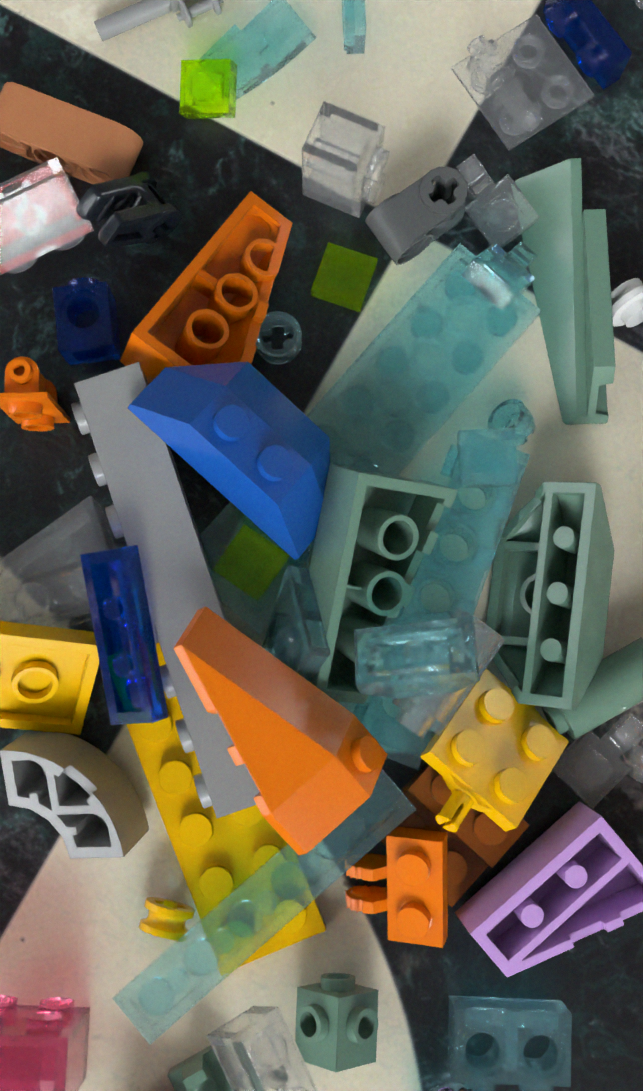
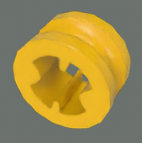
[139,897,195,941]

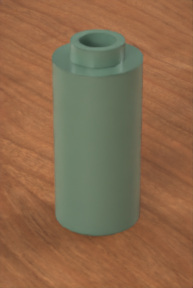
[542,637,643,740]

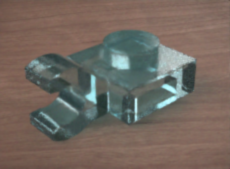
[461,242,538,311]

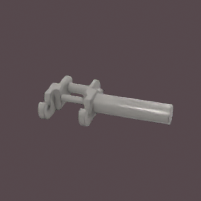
[94,0,224,41]

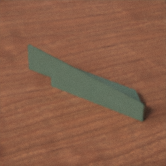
[511,158,616,425]

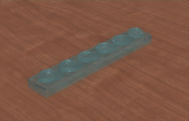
[112,769,416,1045]

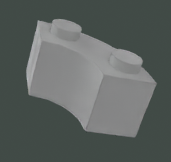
[0,730,149,859]

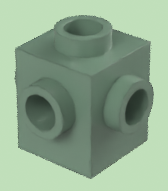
[294,973,378,1072]

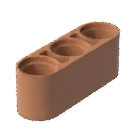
[0,82,144,185]

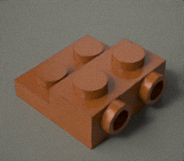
[368,763,530,907]

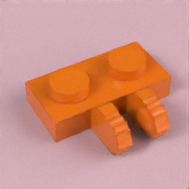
[345,826,448,948]

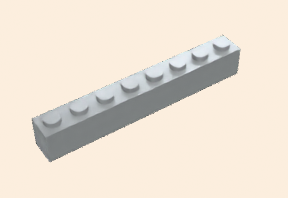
[71,362,259,818]

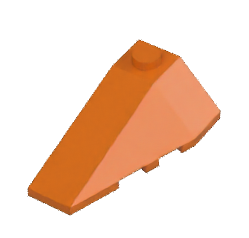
[120,191,293,383]
[173,606,388,855]

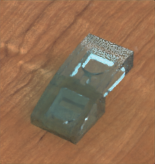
[198,0,317,102]

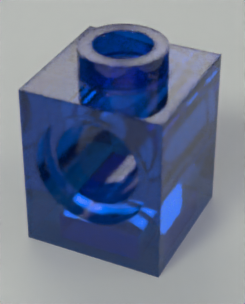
[52,277,121,365]

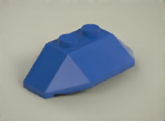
[128,362,330,560]

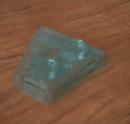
[262,566,331,682]

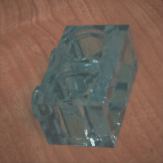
[447,995,572,1091]

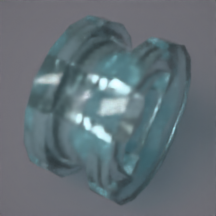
[256,311,302,365]

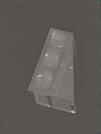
[0,495,133,628]

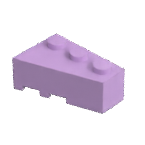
[454,801,643,977]

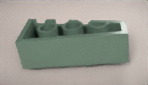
[290,464,459,704]

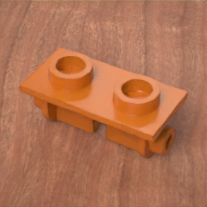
[0,356,70,432]

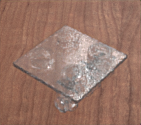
[451,14,595,151]

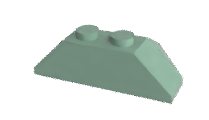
[484,482,615,711]

